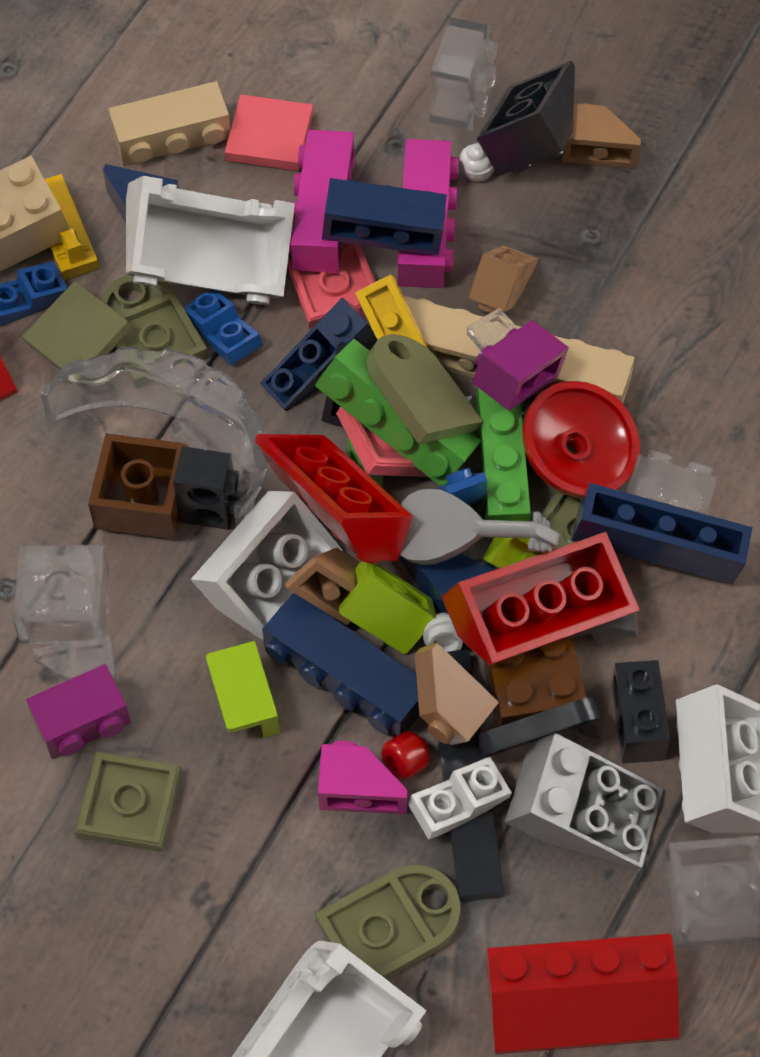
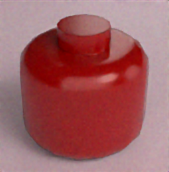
[381,731,430,781]

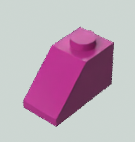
[318,740,407,814]

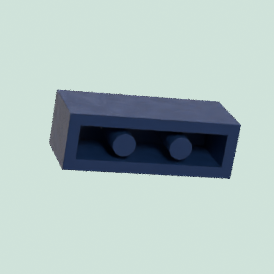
[322,178,447,256]

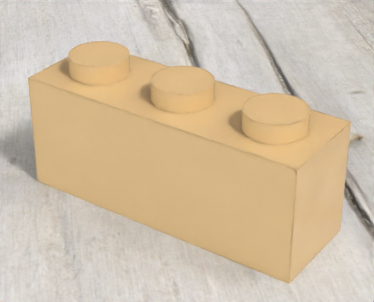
[108,81,231,166]

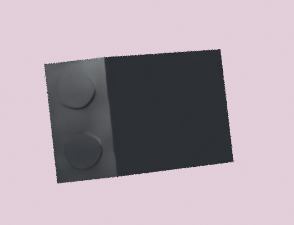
[476,61,575,176]

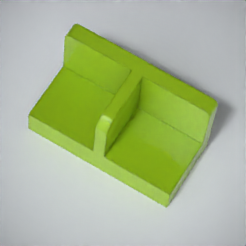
[339,561,436,654]
[206,641,280,738]

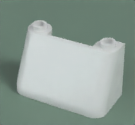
[126,176,295,305]
[232,941,426,1057]

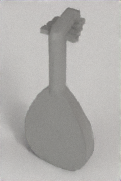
[400,489,560,565]

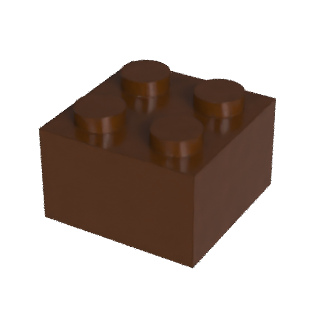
[88,433,187,539]
[483,636,586,727]

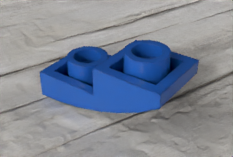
[0,261,67,325]
[183,290,263,365]
[437,468,487,507]

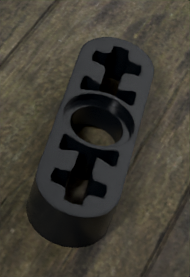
[476,696,601,757]

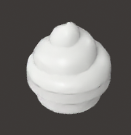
[459,143,495,182]
[423,613,463,652]

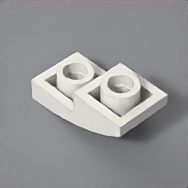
[408,757,512,840]

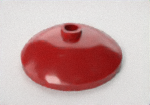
[522,381,640,498]

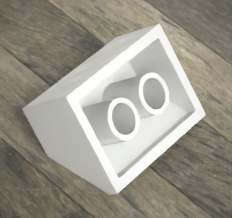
[190,491,343,640]
[676,684,760,833]

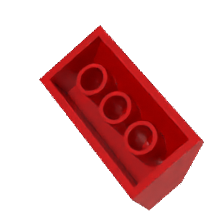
[255,434,413,564]
[442,532,640,666]
[485,933,680,1055]

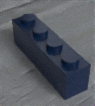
[571,483,753,585]
[262,593,419,737]

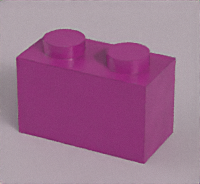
[472,320,569,411]
[26,663,131,759]

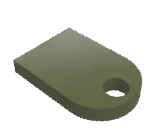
[100,275,208,388]
[366,334,483,444]
[314,865,461,980]

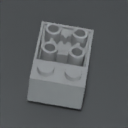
[505,733,663,869]

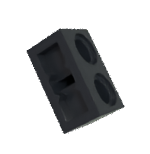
[173,446,242,530]
[611,660,670,764]

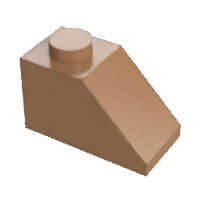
[562,103,641,169]
[468,245,539,314]
[285,547,360,625]
[415,643,499,745]

